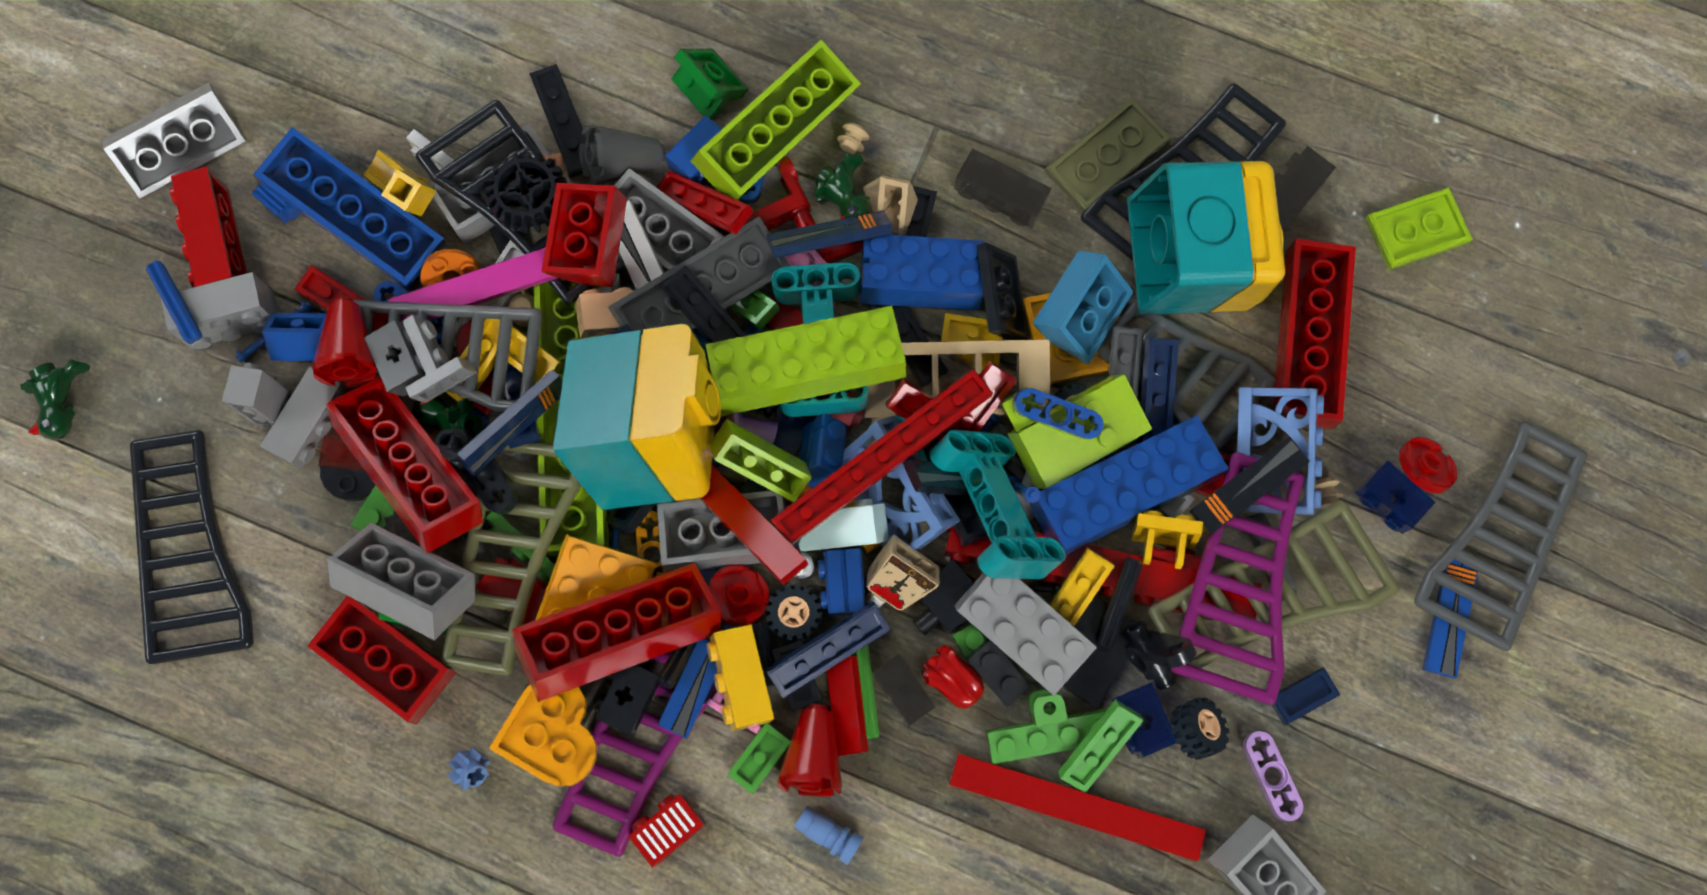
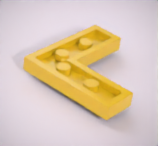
[445,318,564,401]

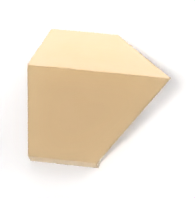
[863,175,918,236]

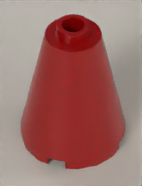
[312,298,377,387]
[777,704,842,797]

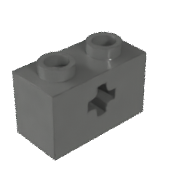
[364,320,426,397]

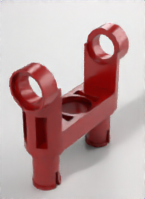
[715,156,815,234]

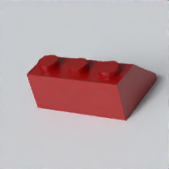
[541,183,627,287]

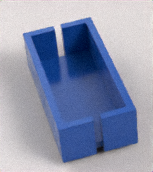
[860,235,984,311]

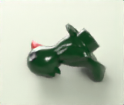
[814,153,872,219]
[20,359,90,440]
[415,396,483,435]

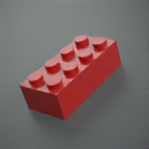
[169,166,247,288]
[307,596,457,725]

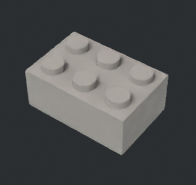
[161,272,278,349]

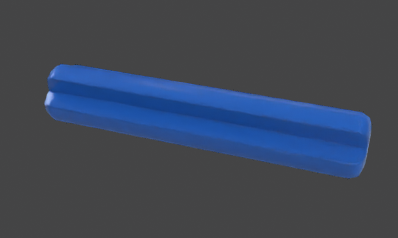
[146,261,202,344]

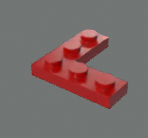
[885,361,1017,440]

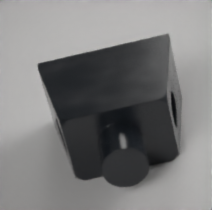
[913,559,974,635]

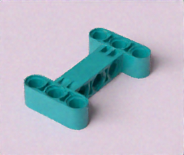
[771,263,869,417]
[929,430,1066,579]

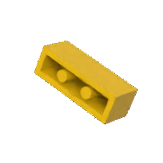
[707,624,774,732]

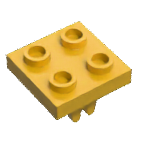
[1131,511,1203,569]

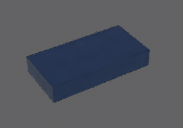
[1272,667,1340,726]

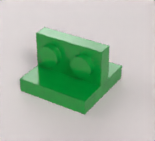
[671,48,749,120]

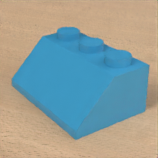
[1033,251,1134,364]

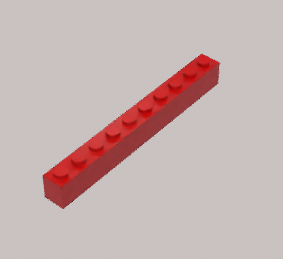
[944,527,1262,624]

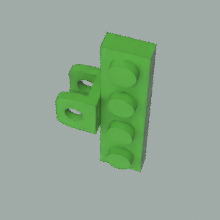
[986,689,1108,764]

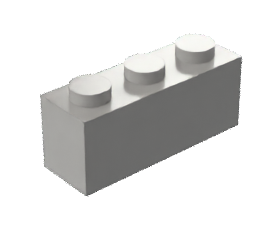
[221,363,292,428]
[260,367,350,470]

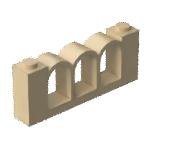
[865,339,1050,423]

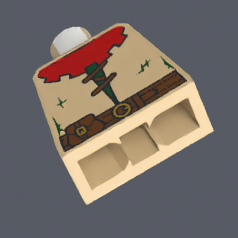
[865,535,940,610]

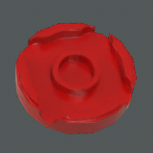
[1399,437,1457,494]
[708,565,770,626]

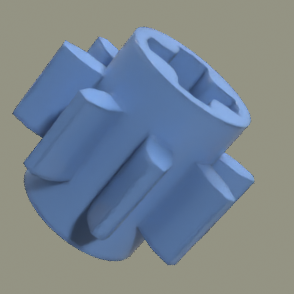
[448,747,490,790]

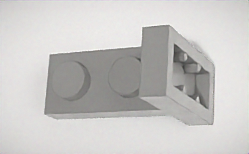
[402,315,477,403]

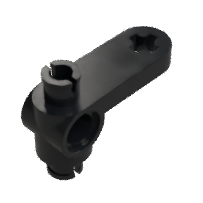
[436,427,518,515]
[1126,620,1197,690]

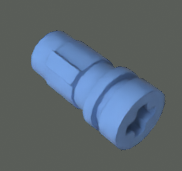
[794,806,864,865]

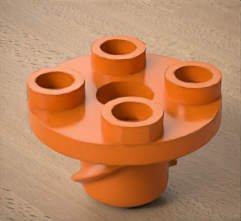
[420,249,482,287]

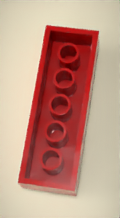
[1273,238,1356,430]
[326,376,483,554]
[512,563,721,702]

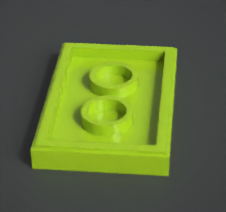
[1365,187,1473,271]

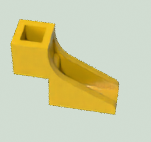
[363,149,437,216]

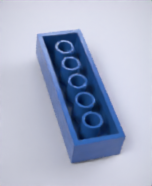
[254,127,446,292]
[1029,415,1229,555]

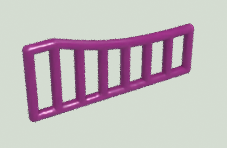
[1170,452,1304,705]
[552,652,717,857]

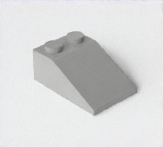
[1208,814,1327,895]

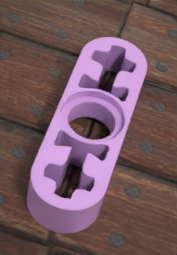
[1243,731,1303,821]

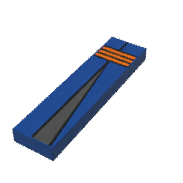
[1422,557,1481,679]
[658,621,741,739]

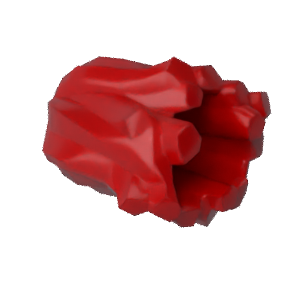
[922,645,984,709]

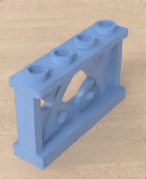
[1237,387,1324,515]
[843,416,960,551]

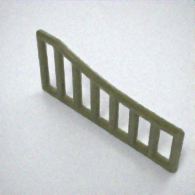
[441,442,581,676]
[1148,500,1400,668]

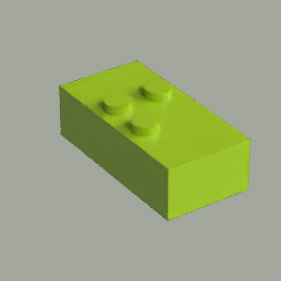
[1007,374,1152,489]

